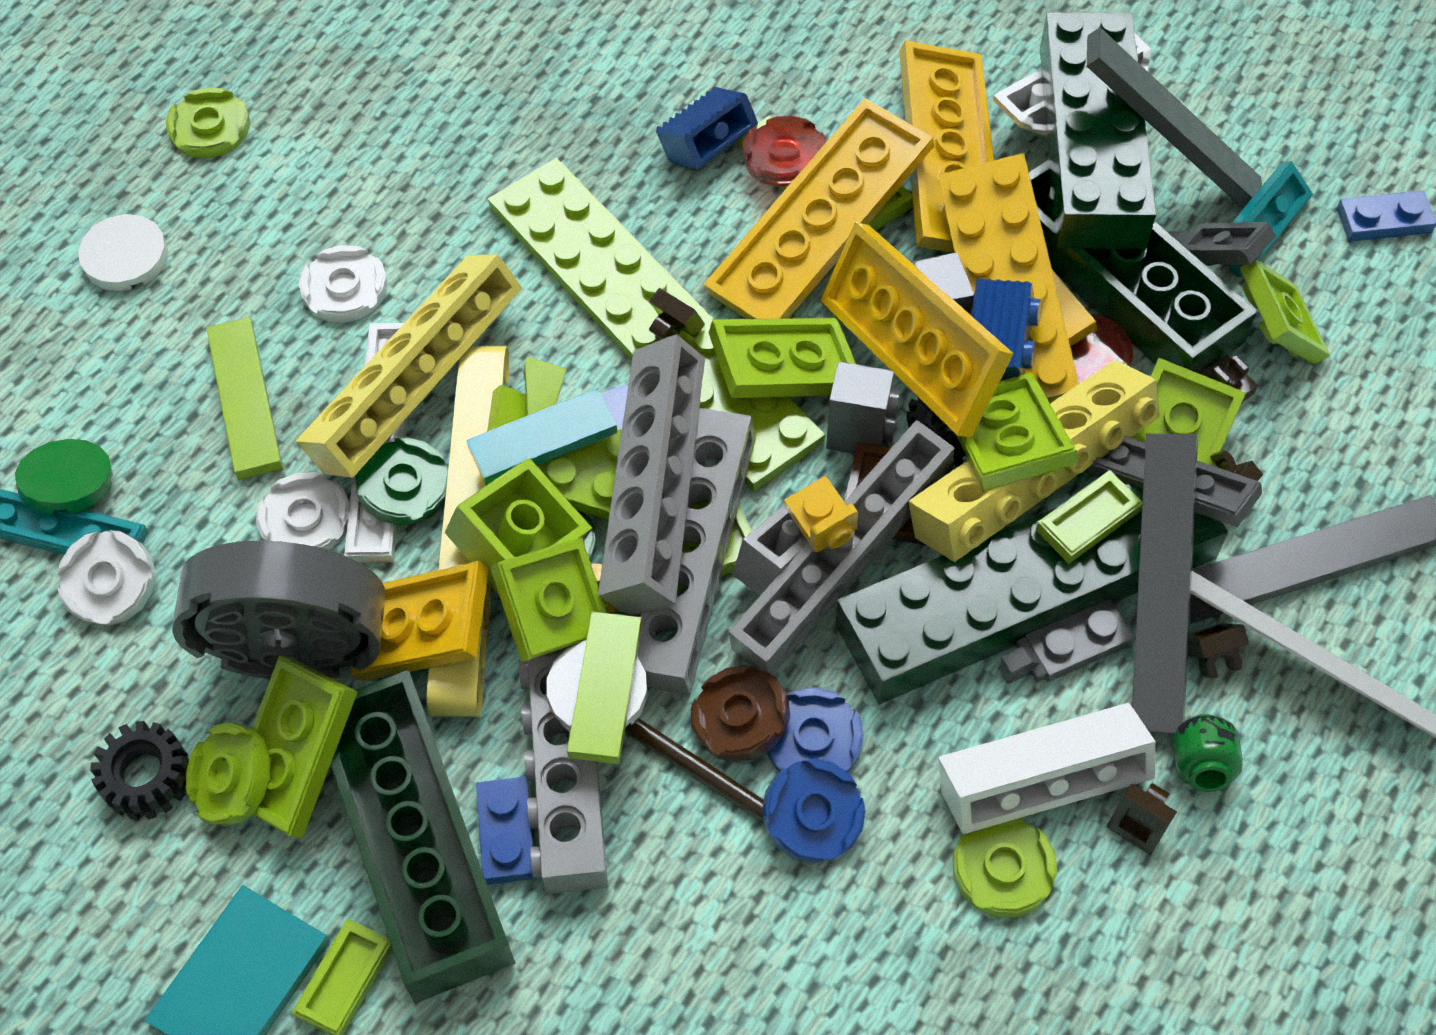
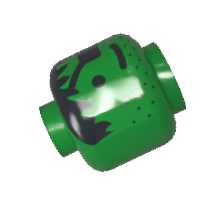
[1173,714,1243,792]

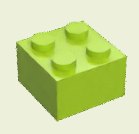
[444,457,592,594]

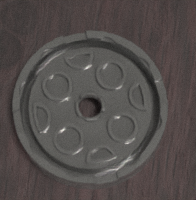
[172,541,386,679]

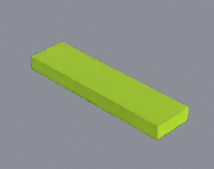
[206,317,284,480]

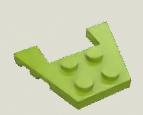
[523,356,622,520]

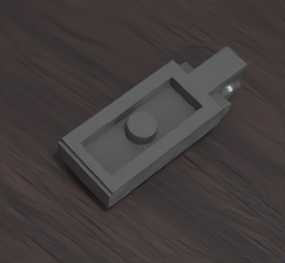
[1168,222,1276,266]
[998,599,1135,684]

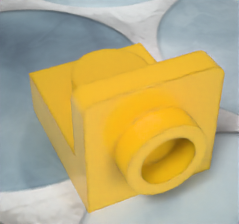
[784,475,858,553]

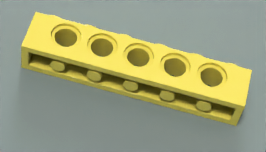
[296,254,522,478]
[908,360,1159,562]

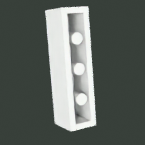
[938,703,1156,834]

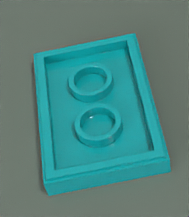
[144,885,330,1035]

